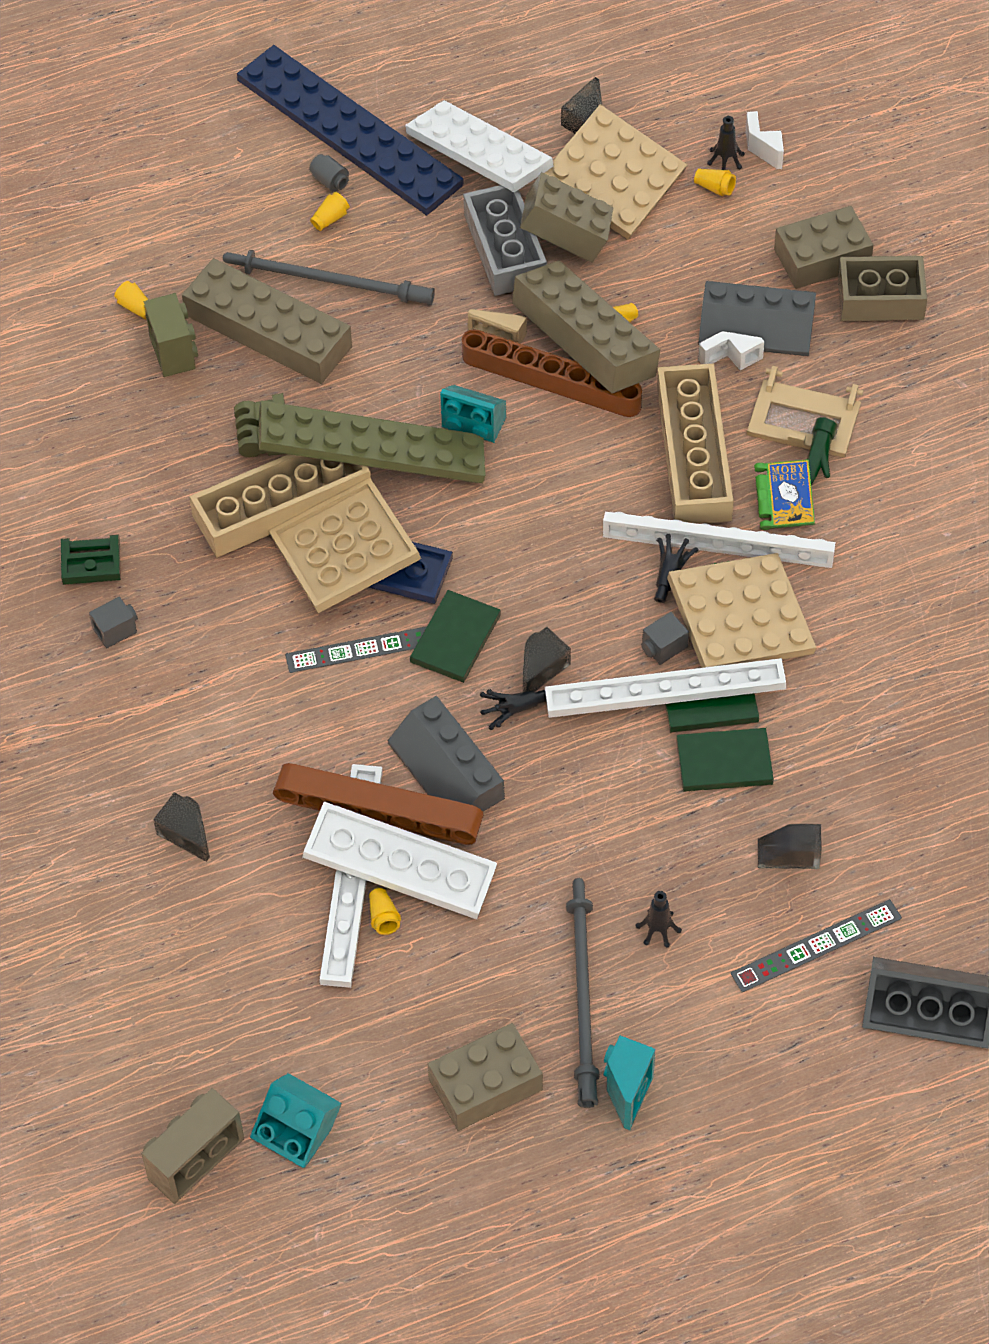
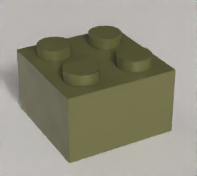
[143,293,198,377]

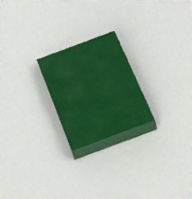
[410,590,501,683]
[665,693,759,733]
[676,728,774,792]

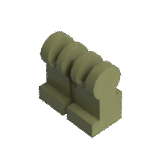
[234,393,285,457]

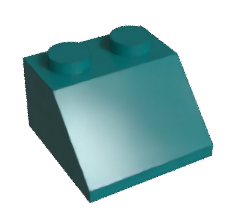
[603,1035,656,1130]

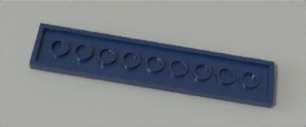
[237,45,464,216]

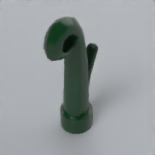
[807,417,838,486]

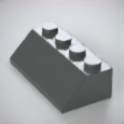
[698,281,816,356]
[388,696,505,812]
[862,957,989,1049]

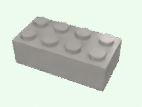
[463,185,547,296]

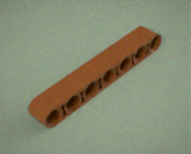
[462,329,642,417]
[273,763,484,845]

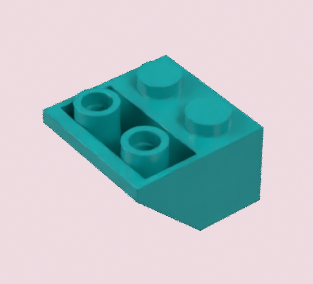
[440,385,506,443]
[250,1073,342,1168]

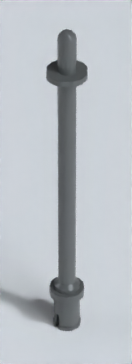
[223,250,435,305]
[566,878,600,1108]

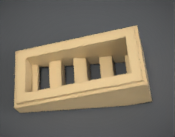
[468,309,527,344]

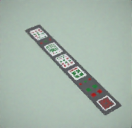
[285,626,427,673]
[731,899,902,992]

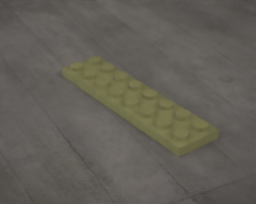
[259,400,486,484]

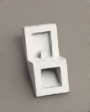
[746,111,784,169]
[698,331,764,370]

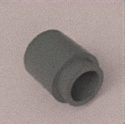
[309,154,349,192]

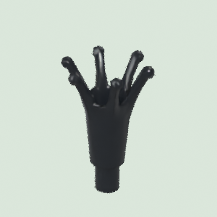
[707,116,745,170]
[654,534,699,603]
[480,689,546,730]
[635,891,682,948]

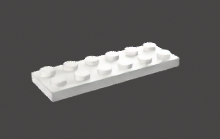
[405,100,554,192]
[302,802,497,919]

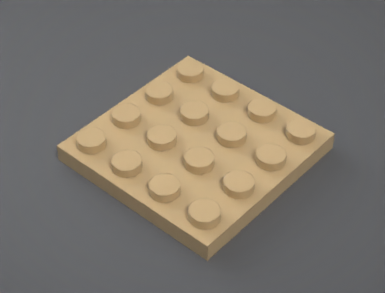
[545,104,688,240]
[268,478,421,613]
[667,553,816,668]

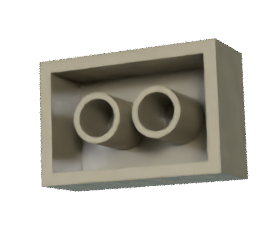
[520,172,613,263]
[774,206,874,289]
[838,256,927,321]
[428,1023,543,1131]
[141,1088,244,1204]

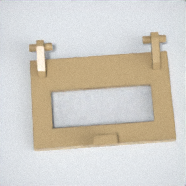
[747,366,864,458]

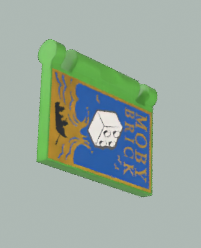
[754,460,815,530]

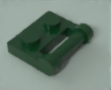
[61,534,121,585]

